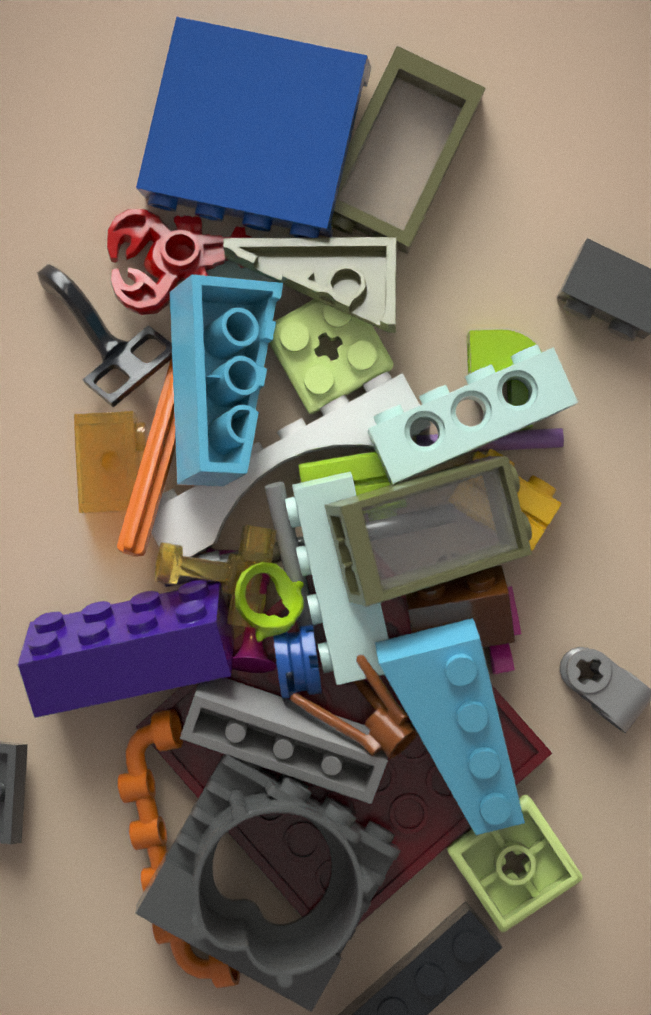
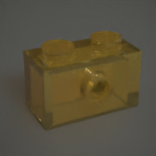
[74,411,147,514]

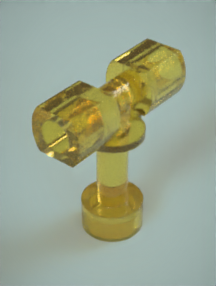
[154,525,277,628]

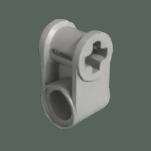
[559,647,651,733]

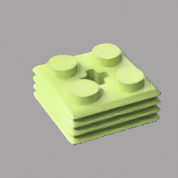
[269,299,394,414]
[447,794,583,932]

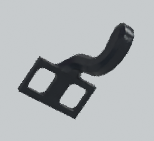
[37,264,172,408]

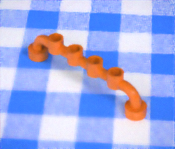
[118,709,240,988]

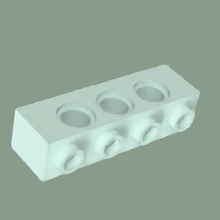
[368,344,578,485]

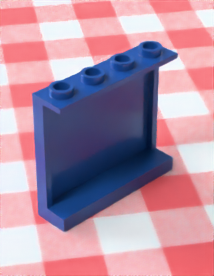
[136,16,371,238]

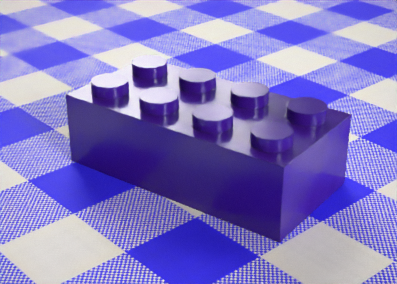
[18,580,234,718]

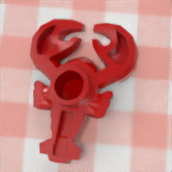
[107,209,252,315]

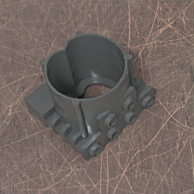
[135,753,401,1012]

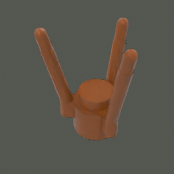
[290,655,418,759]

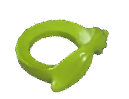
[235,562,304,642]

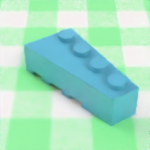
[170,275,283,487]
[375,618,525,835]

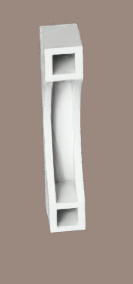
[152,371,431,567]

